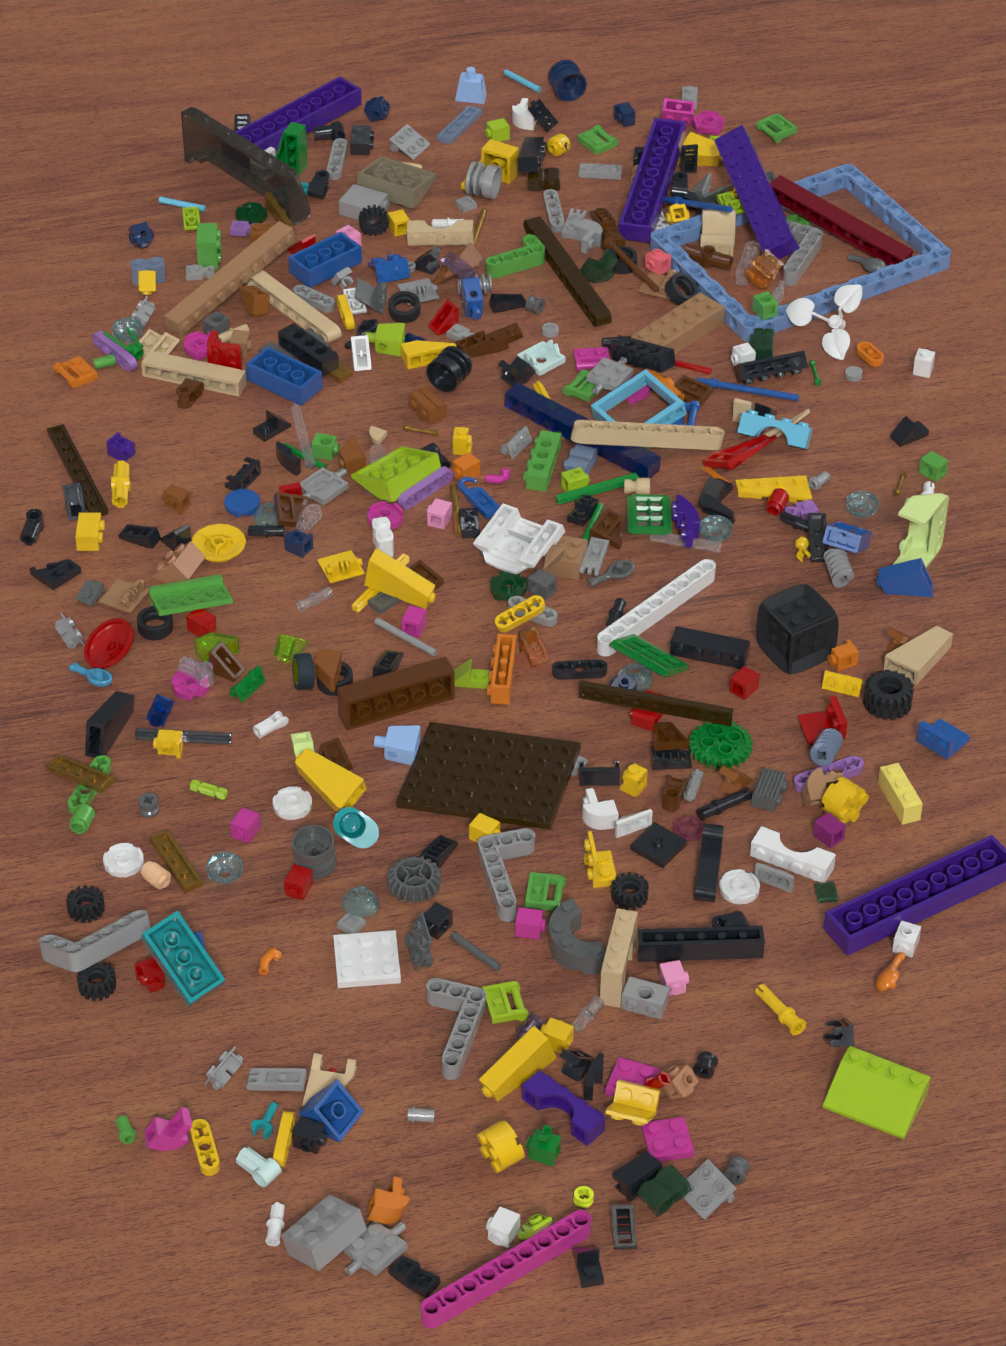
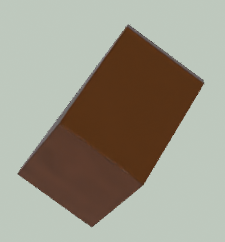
[209,641,245,682]

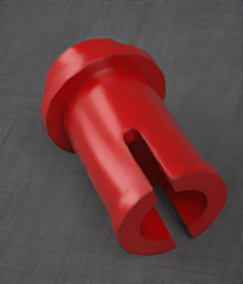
[644,1072,670,1089]

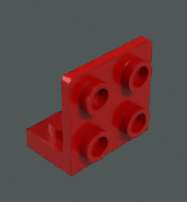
[206,330,242,370]
[798,696,848,745]

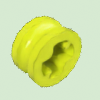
[573,1186,594,1208]

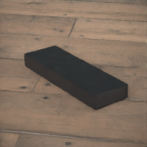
[807,513,829,563]

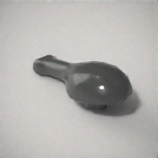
[847,253,886,273]
[587,560,635,588]

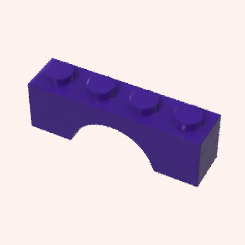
[522,1070,605,1146]

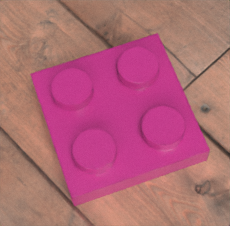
[605,1057,660,1097]
[641,1117,694,1162]

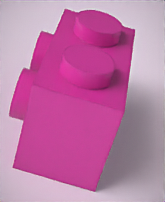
[661,98,695,126]

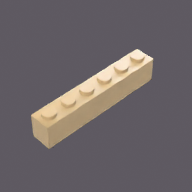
[141,350,247,397]

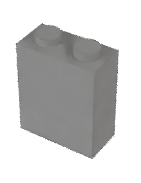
[339,184,390,223]

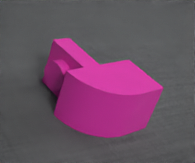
[144,1107,192,1151]

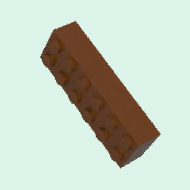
[337,656,455,731]

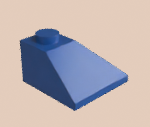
[299,1079,364,1142]

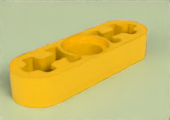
[336,294,355,330]
[495,595,546,633]
[273,1111,295,1167]
[190,1119,220,1176]

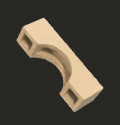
[407,220,474,246]

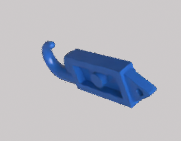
[457,477,500,519]

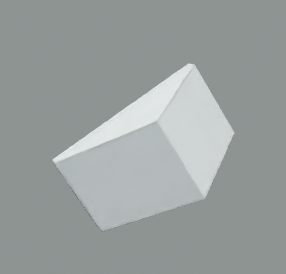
[351,335,372,371]

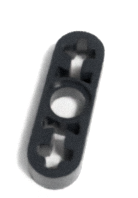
[552,659,608,680]

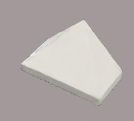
[615,809,653,838]

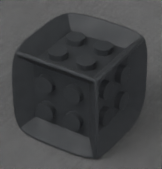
[756,584,839,674]

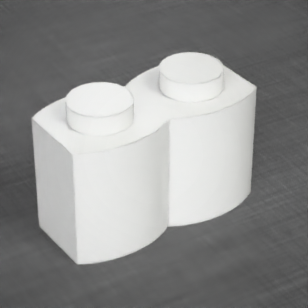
[372,517,394,557]

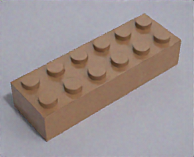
[631,292,725,354]

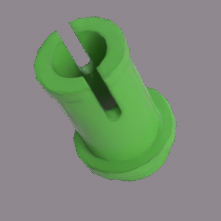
[93,353,116,370]
[115,1116,136,1144]

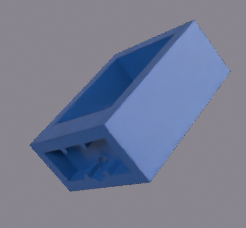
[822,521,873,553]

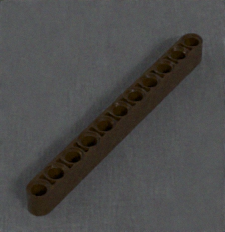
[523,216,612,327]

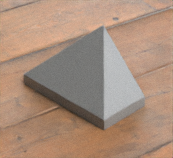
[690,173,712,200]
[755,863,795,893]

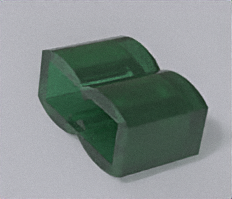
[638,1164,691,1217]

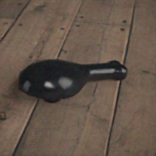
[344,319,378,349]

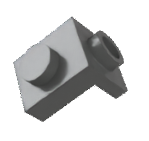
[75,579,107,608]

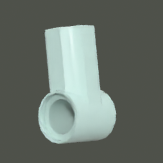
[236,1147,282,1188]

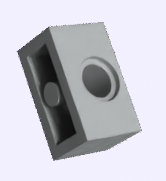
[621,976,670,1019]

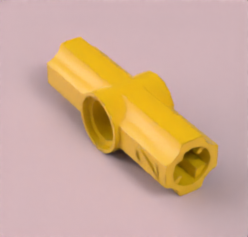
[111,460,131,508]

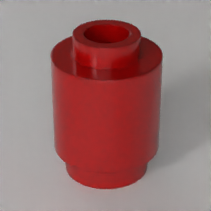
[766,488,789,515]

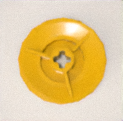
[191,524,246,563]

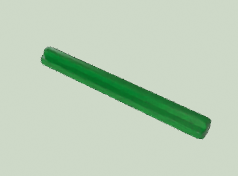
[555,473,638,505]

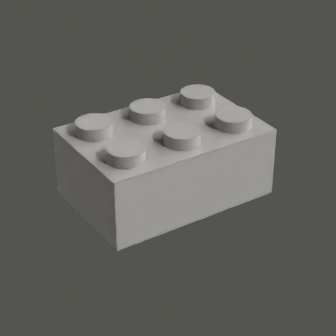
[281,1194,367,1271]

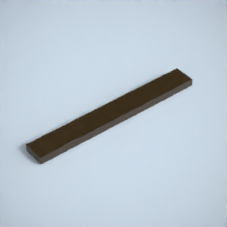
[47,424,108,516]
[578,680,734,726]

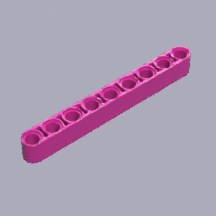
[421,1210,591,1329]

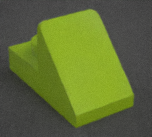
[454,659,490,689]

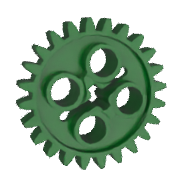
[689,721,753,770]

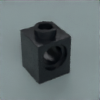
[423,902,453,940]

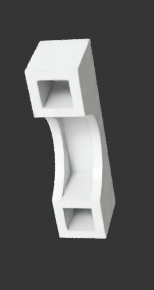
[750,826,836,884]

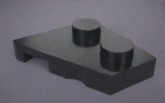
[29,559,82,590]

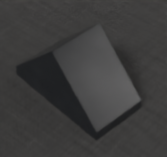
[159,524,191,551]

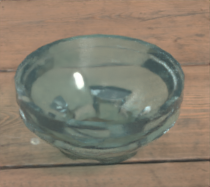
[112,318,143,343]
[846,491,879,518]
[254,502,278,526]
[700,515,733,543]
[618,663,652,692]
[206,852,243,884]
[341,886,379,917]

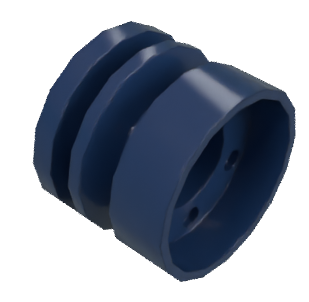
[548,59,587,101]

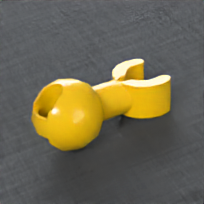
[795,537,811,562]

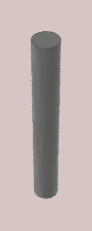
[450,932,501,972]

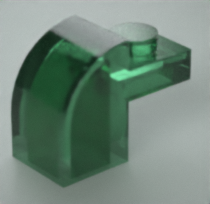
[580,249,618,283]

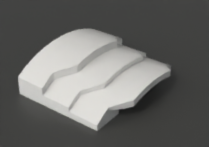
[473,503,565,574]

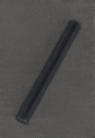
[135,728,232,745]

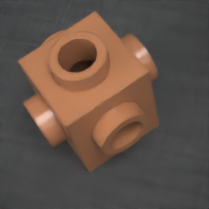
[662,1064,699,1100]

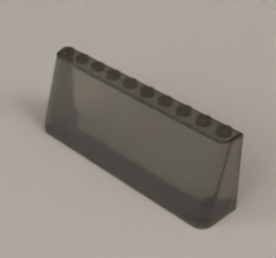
[181,107,311,226]

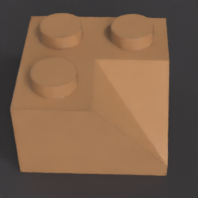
[543,535,588,580]

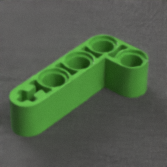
[486,234,545,279]

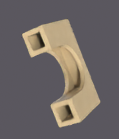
[600,908,638,1008]

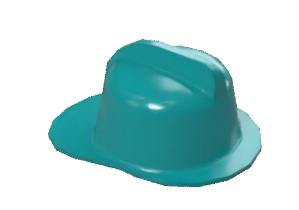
[333,807,379,848]

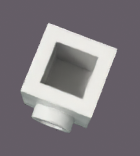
[731,342,756,366]
[913,348,935,378]
[892,921,921,957]
[486,1207,520,1248]

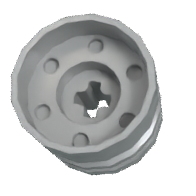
[465,161,502,200]

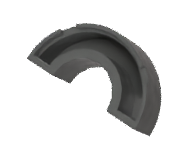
[549,898,606,975]

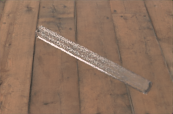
[291,404,316,469]

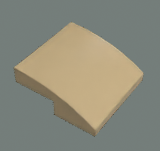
[702,210,735,245]
[139,329,180,358]

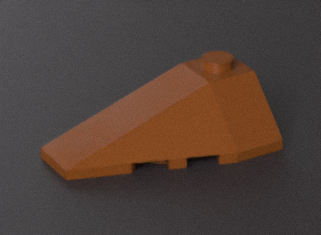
[433,243,483,285]

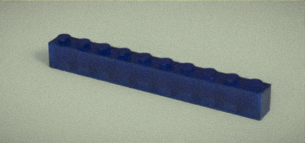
[504,382,661,479]

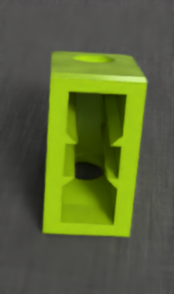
[366,323,406,356]

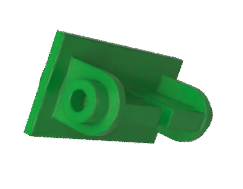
[229,665,266,703]

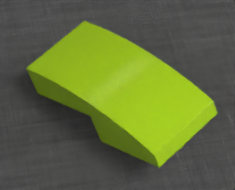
[716,191,745,215]
[182,207,200,230]
[516,1213,552,1240]

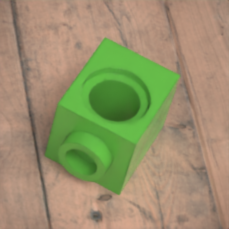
[752,291,778,320]
[311,433,340,461]
[919,451,949,482]

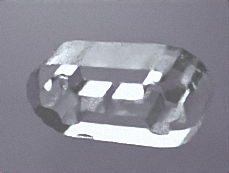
[296,504,322,532]

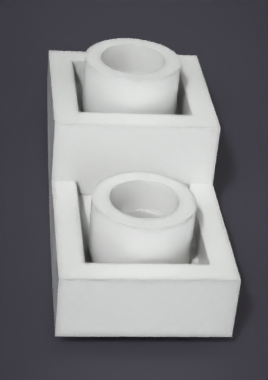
[343,288,367,315]

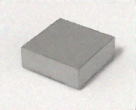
[455,195,477,213]
[336,911,366,934]

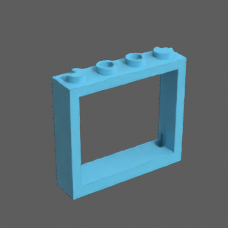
[591,369,686,451]

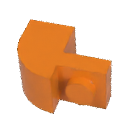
[368,1176,410,1224]

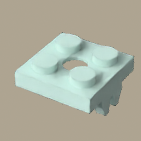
[517,340,566,376]

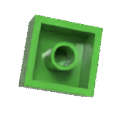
[196,223,222,270]

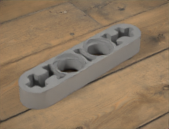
[327,138,348,180]
[543,189,565,233]

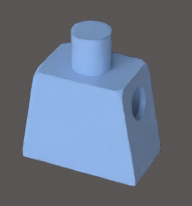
[455,67,487,104]
[374,725,421,765]

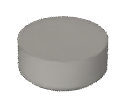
[542,323,559,338]
[845,366,863,382]

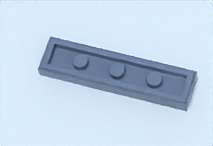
[437,105,482,145]

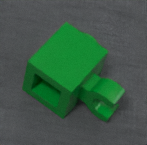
[526,1125,561,1166]

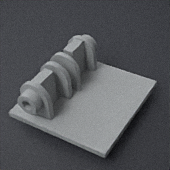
[389,124,431,160]
[397,278,439,305]
[676,1159,737,1220]

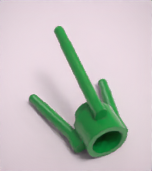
[103,328,144,361]

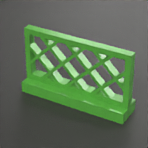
[148,574,233,616]

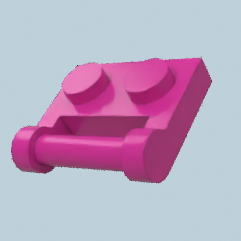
[573,347,610,371]

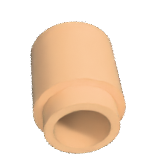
[141,861,171,889]

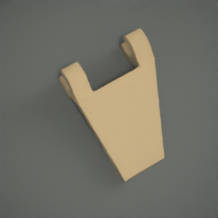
[302,1053,357,1108]

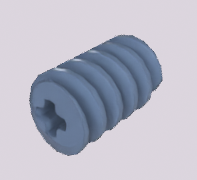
[810,728,843,766]

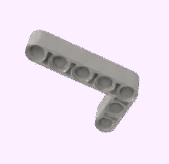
[782,220,823,286]
[478,828,535,922]
[39,910,151,972]
[426,978,486,1080]

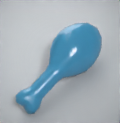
[69,662,113,687]

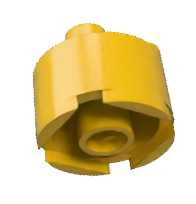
[822,777,869,823]
[476,1120,525,1174]

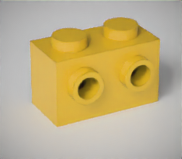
[75,513,105,551]

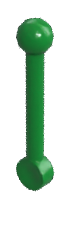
[809,360,821,386]

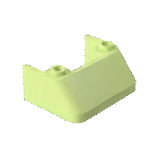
[893,493,949,568]

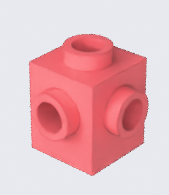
[645,249,671,276]

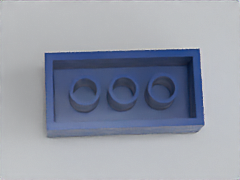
[288,232,362,288]
[246,346,323,406]

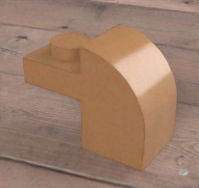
[802,768,843,807]

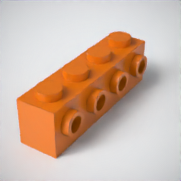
[487,634,517,705]

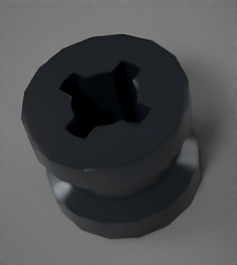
[693,1051,718,1079]

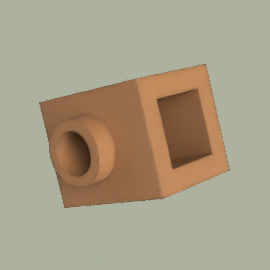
[229,330,253,357]

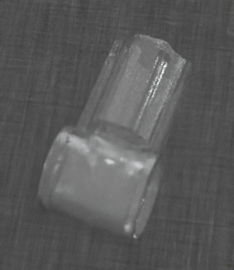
[178,656,215,687]

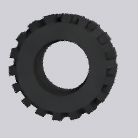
[863,670,914,720]

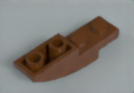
[590,208,626,246]
[453,322,523,356]

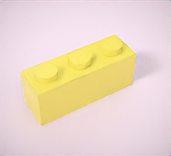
[878,763,923,825]

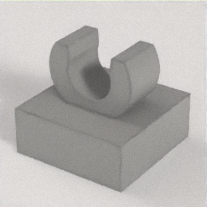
[331,267,353,289]

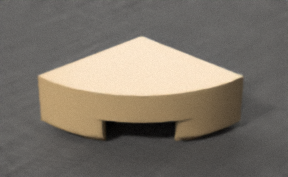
[369,426,387,445]

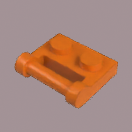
[53,356,98,388]

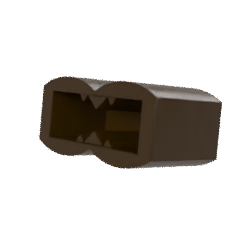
[528,167,561,191]

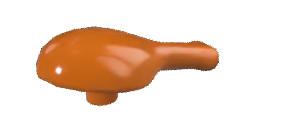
[876,952,906,991]

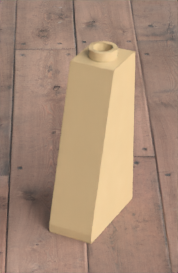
[883,626,953,685]

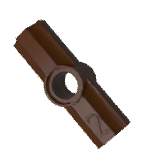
[683,243,734,270]

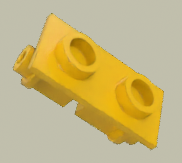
[822,670,863,697]

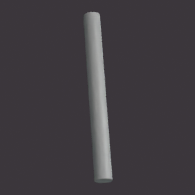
[374,617,437,657]

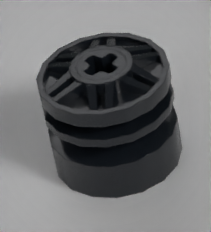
[426,346,472,392]

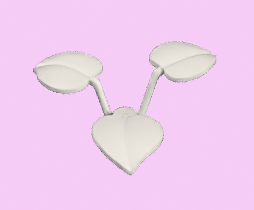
[786,285,862,360]

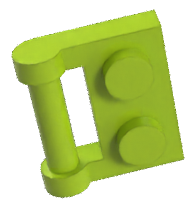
[482,981,529,1024]

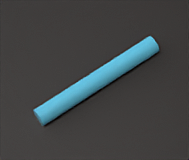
[503,69,542,93]
[159,196,206,212]

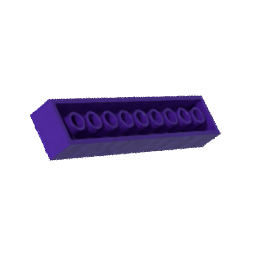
[223,76,362,167]
[619,118,686,243]
[714,125,800,264]
[823,835,1006,956]

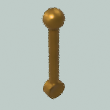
[403,424,439,437]
[894,471,907,496]

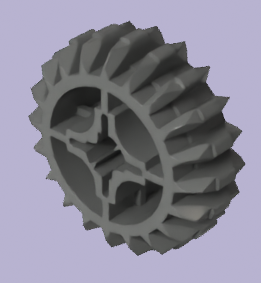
[386,855,442,905]

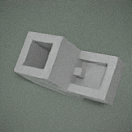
[577,218,602,254]

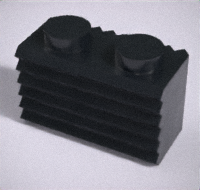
[350,125,374,156]

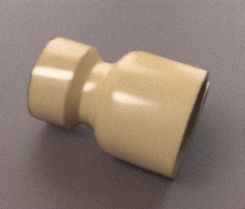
[624,478,650,495]

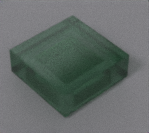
[814,882,838,903]

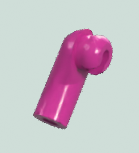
[486,468,511,484]

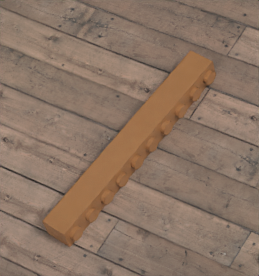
[164,221,296,336]

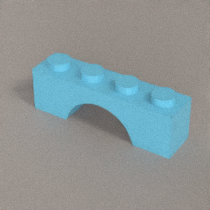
[737,410,813,449]

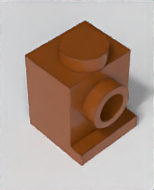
[161,484,191,515]

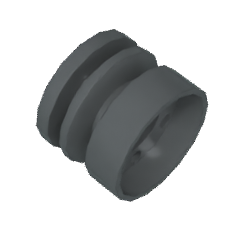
[291,825,337,880]

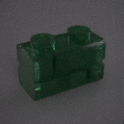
[749,328,774,360]

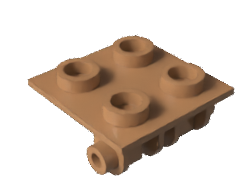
[638,269,679,299]
[99,579,149,614]

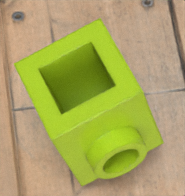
[485,118,510,142]
[561,467,590,492]

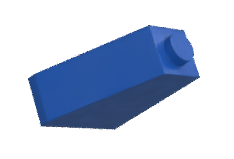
[876,558,933,597]

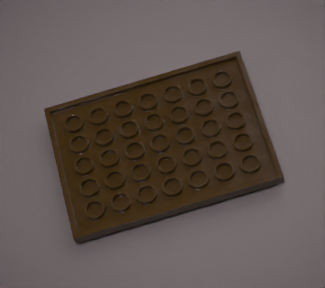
[396,722,581,830]

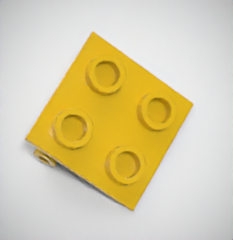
[317,550,365,584]

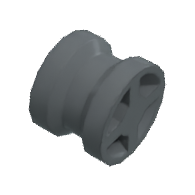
[525,295,545,315]
[138,793,159,818]
[724,1156,750,1185]

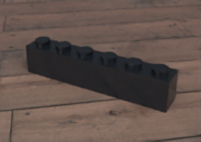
[637,926,765,962]

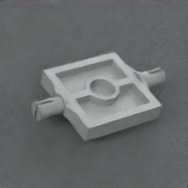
[586,357,634,394]
[300,467,349,506]
[343,1221,408,1276]

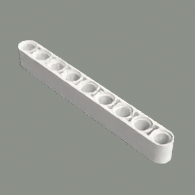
[597,559,716,657]

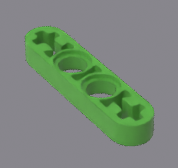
[68,755,111,815]

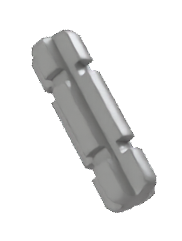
[683,769,704,802]

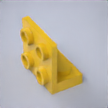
[583,831,616,888]
[605,1079,661,1126]

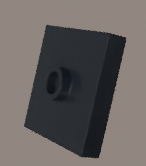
[630,822,687,868]

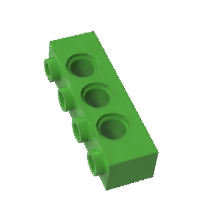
[523,430,562,492]

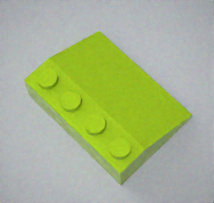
[351,446,441,502]
[823,1046,931,1140]

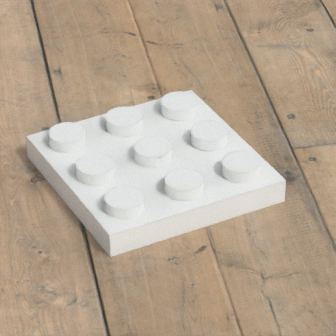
[333,930,401,988]

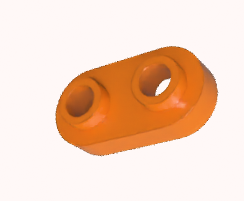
[856,342,884,367]

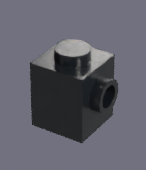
[292,1117,328,1154]

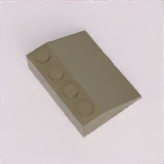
[357,156,437,209]

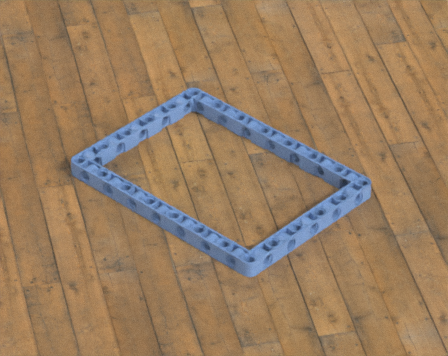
[650,164,951,341]

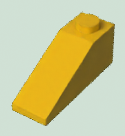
[401,340,456,369]

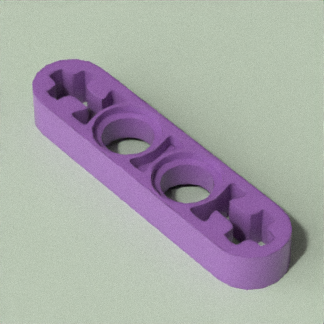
[92,330,138,372]
[398,466,454,510]
[793,756,864,793]

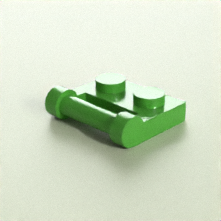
[756,113,798,143]
[577,124,619,155]
[562,369,596,402]
[525,872,566,913]

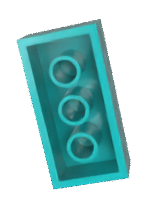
[141,910,225,1008]

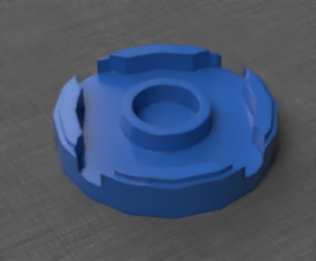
[224,489,260,517]

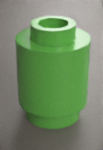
[70,804,95,834]

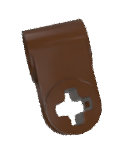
[176,378,204,409]
[662,775,688,812]

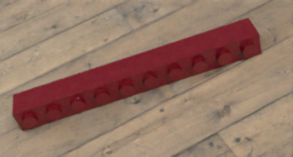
[771,175,913,266]

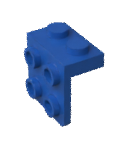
[367,254,410,284]
[916,719,970,760]

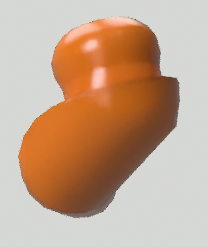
[258,947,282,975]

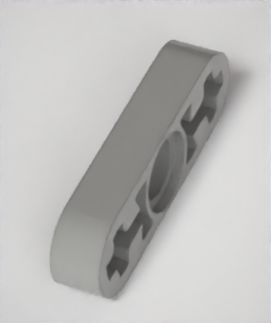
[293,285,335,313]
[508,596,558,627]

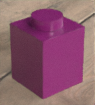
[813,812,846,849]

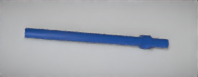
[665,196,733,213]
[696,377,799,402]

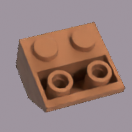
[152,541,205,583]

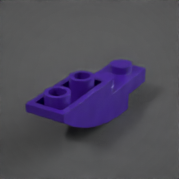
[672,494,700,547]

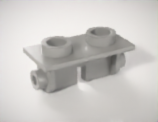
[130,296,155,328]
[500,425,532,459]
[54,612,85,649]
[204,1046,243,1090]

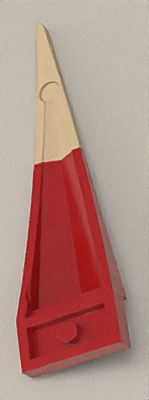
[702,408,810,470]

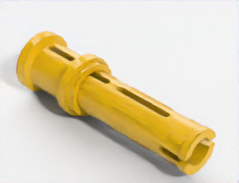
[755,984,807,1036]

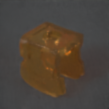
[744,249,785,290]

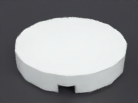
[273,786,312,820]
[103,843,144,877]
[719,869,760,904]

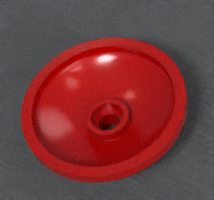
[84,618,134,669]

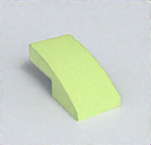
[291,731,315,759]

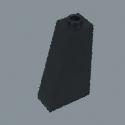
[85,691,134,758]

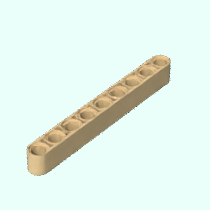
[245,270,342,344]
[571,420,725,450]

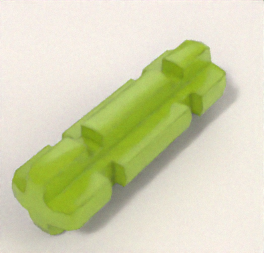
[190,779,228,800]

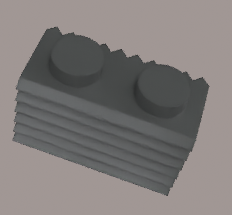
[751,767,788,812]

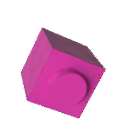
[401,605,427,638]
[230,807,261,843]
[515,907,547,940]

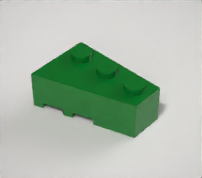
[274,122,308,176]

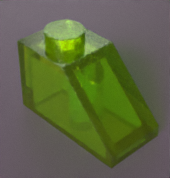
[194,632,240,667]
[273,633,308,663]

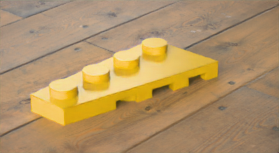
[735,475,812,503]

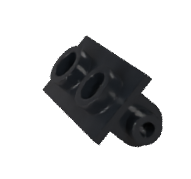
[527,99,558,132]

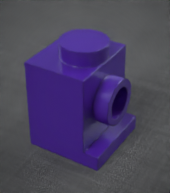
[106,432,136,462]

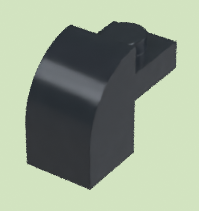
[498,356,536,387]

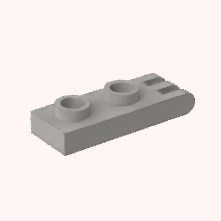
[578,163,622,180]
[561,208,587,240]
[580,537,609,576]
[246,1068,307,1091]

